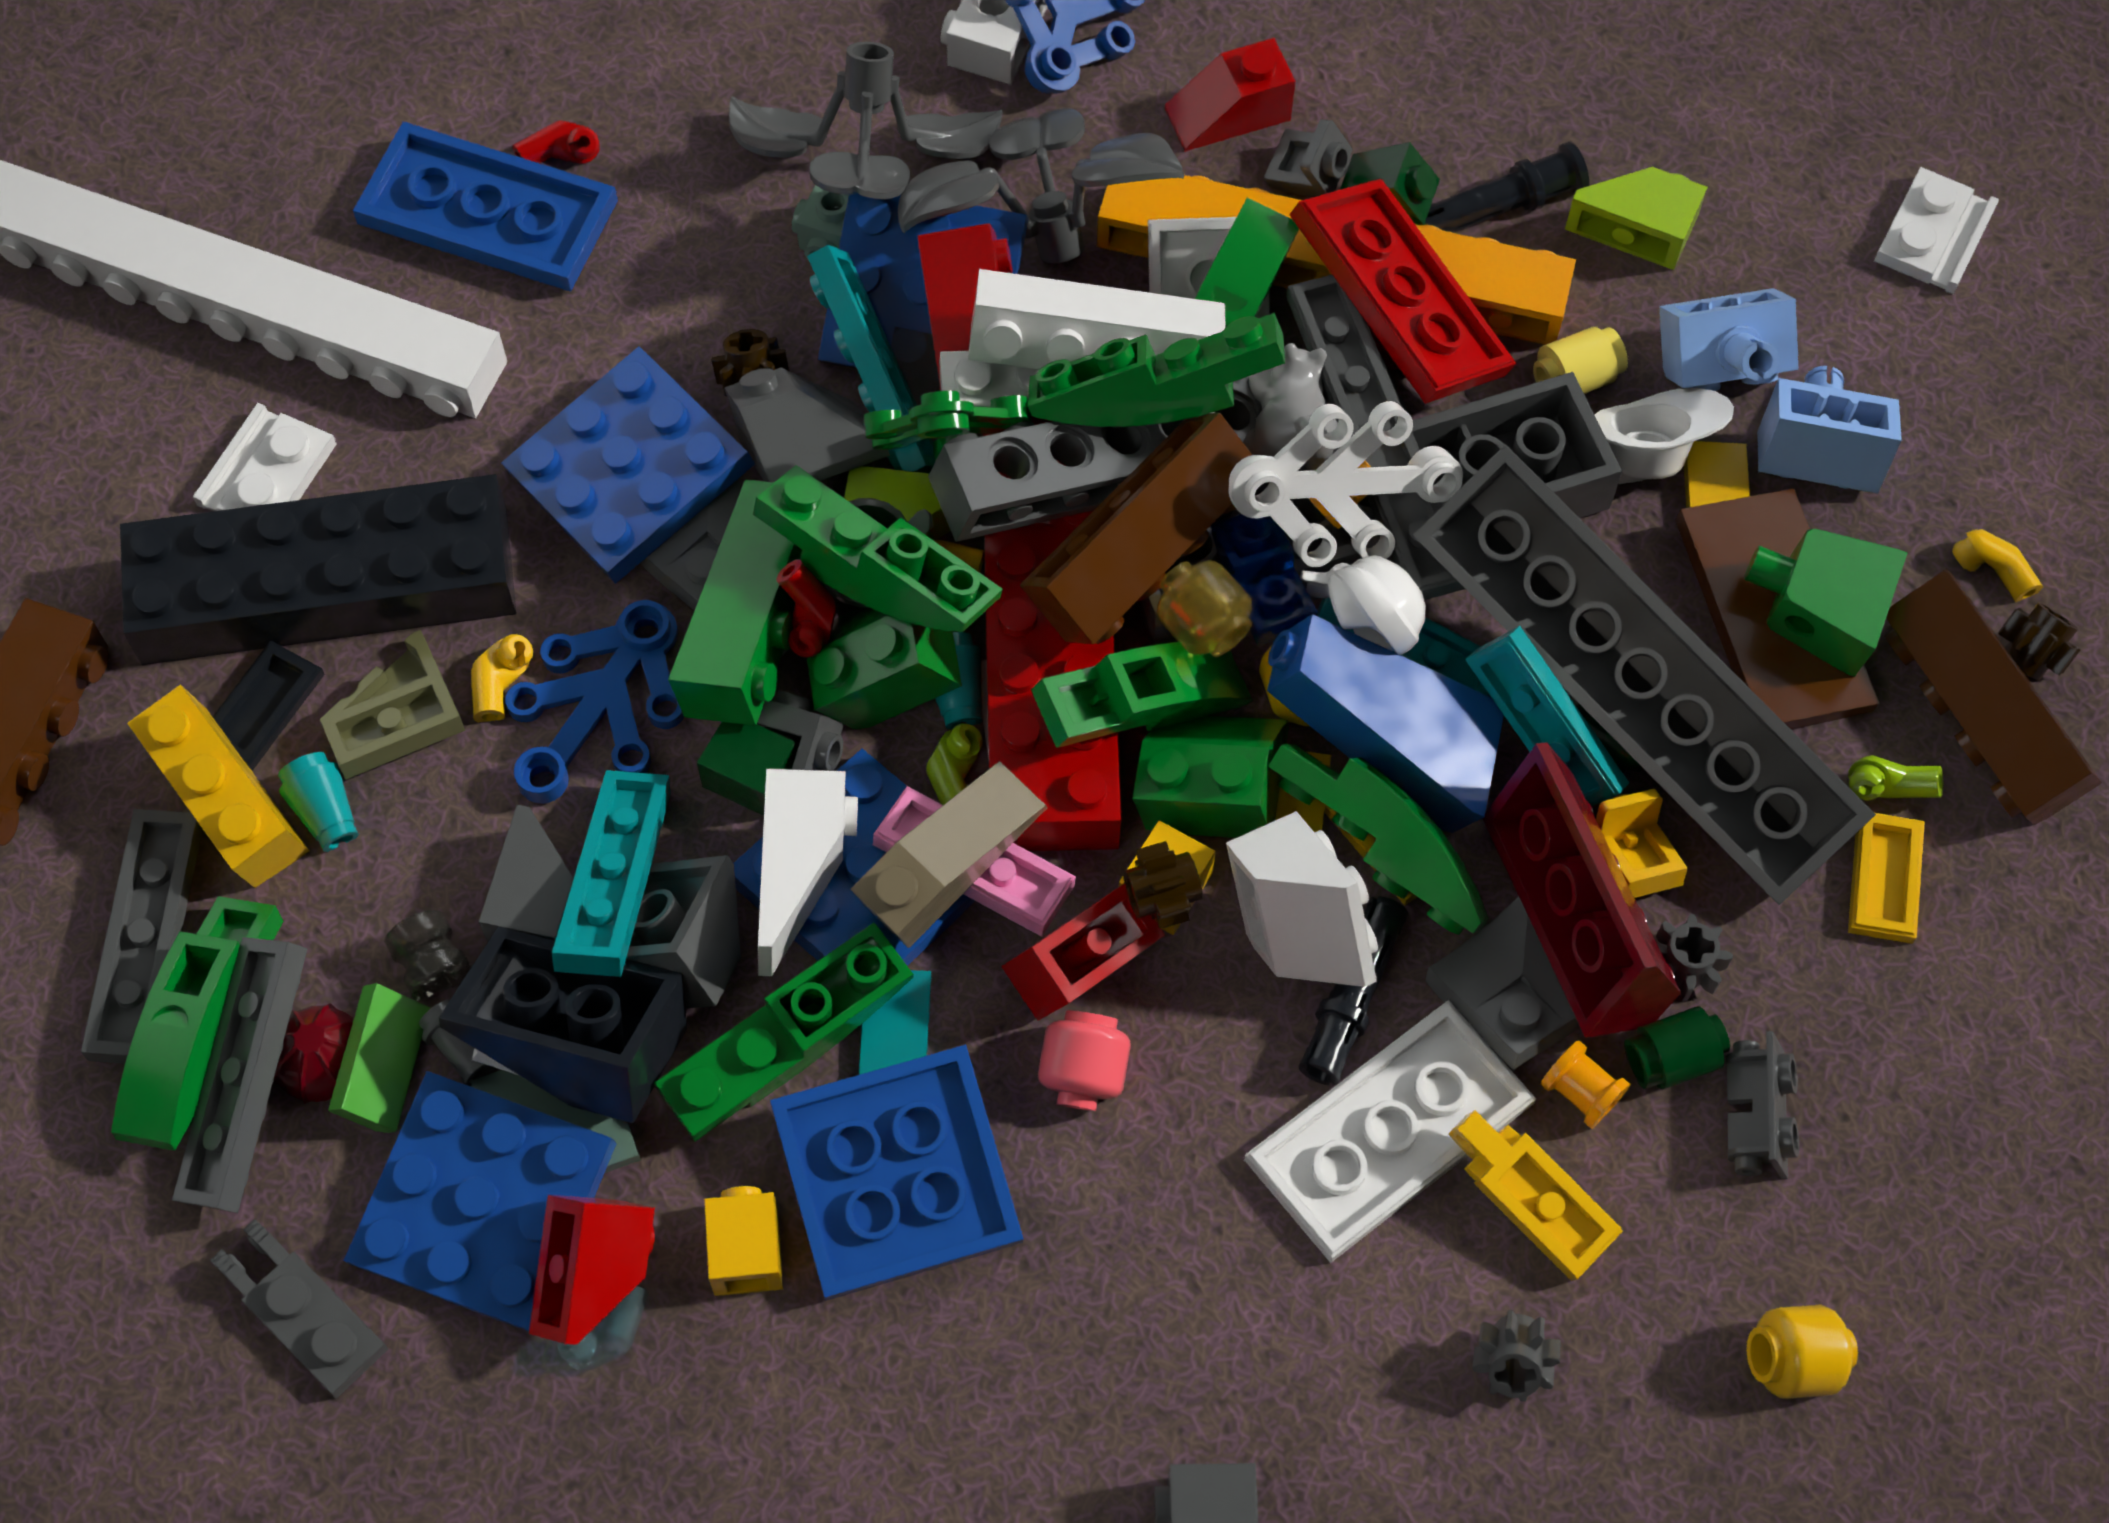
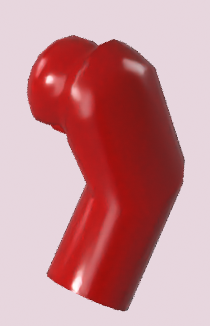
[512,120,600,164]
[776,559,836,658]

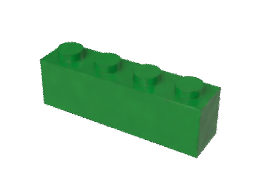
[668,480,802,726]

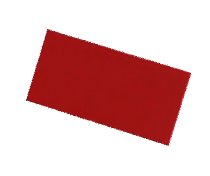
[1289,179,1516,404]

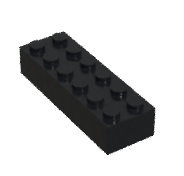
[120,474,517,665]

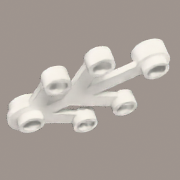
[1229,401,1463,567]

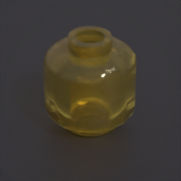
[1157,560,1252,657]

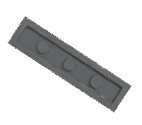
[81,809,203,1064]
[172,937,308,1213]

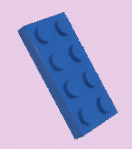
[353,121,618,292]

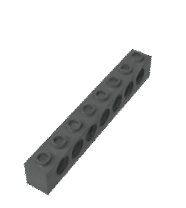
[928,351,1409,542]

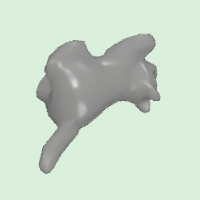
[1243,343,1338,471]

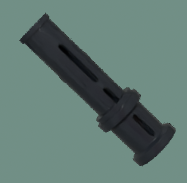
[1424,141,1589,233]

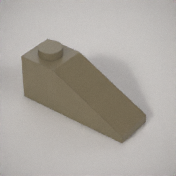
[851,761,1047,949]

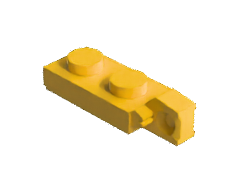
[1448,1110,1623,1281]

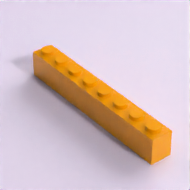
[1097,175,1576,345]

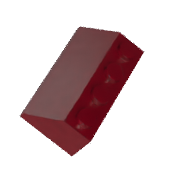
[1482,742,1681,1038]

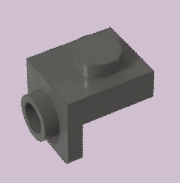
[1264,119,1353,197]
[757,690,844,771]

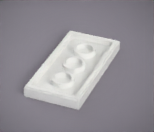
[1244,1000,1536,1263]

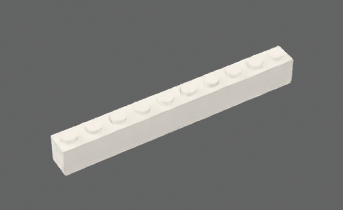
[0,160,507,418]

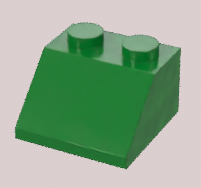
[807,607,962,730]
[1132,716,1289,838]

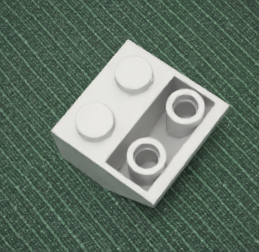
[1226,811,1378,987]

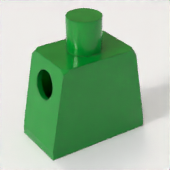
[1744,529,1907,677]

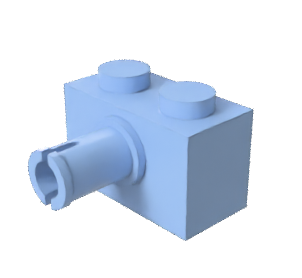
[1659,288,1799,391]
[1757,366,1901,494]

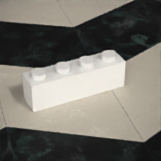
[968,269,1226,370]

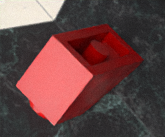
[1164,38,1296,152]
[1001,884,1165,1021]
[529,1195,655,1345]

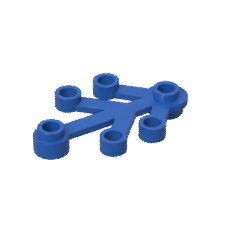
[1005,0,1145,94]
[505,600,684,804]

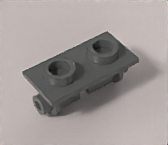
[1726,1031,1799,1179]

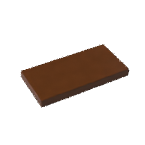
[1675,488,1879,729]

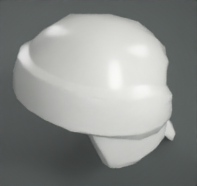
[1300,555,1426,655]

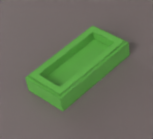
[328,983,430,1133]

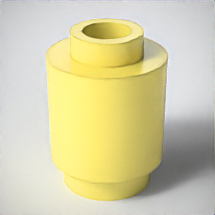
[1533,327,1628,394]

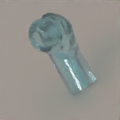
[557,1286,649,1370]

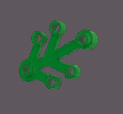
[864,391,1032,462]

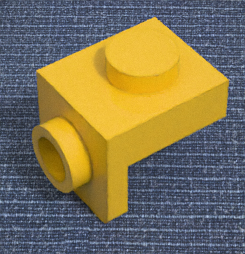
[1596,789,1687,898]

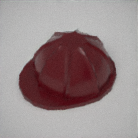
[273,1003,354,1104]

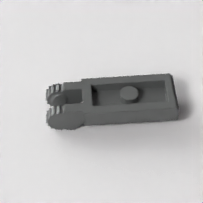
[210,1219,388,1399]

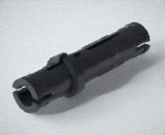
[1298,896,1408,1085]

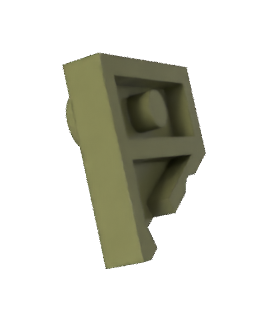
[320,630,465,780]

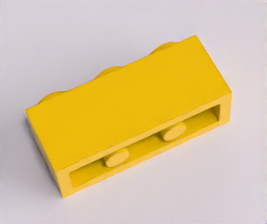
[127,684,310,888]

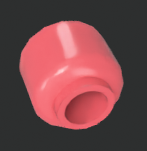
[1038,1010,1131,1111]

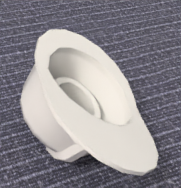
[1595,388,1734,484]

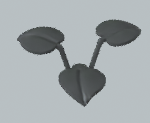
[729,42,1002,199]
[898,108,1184,263]

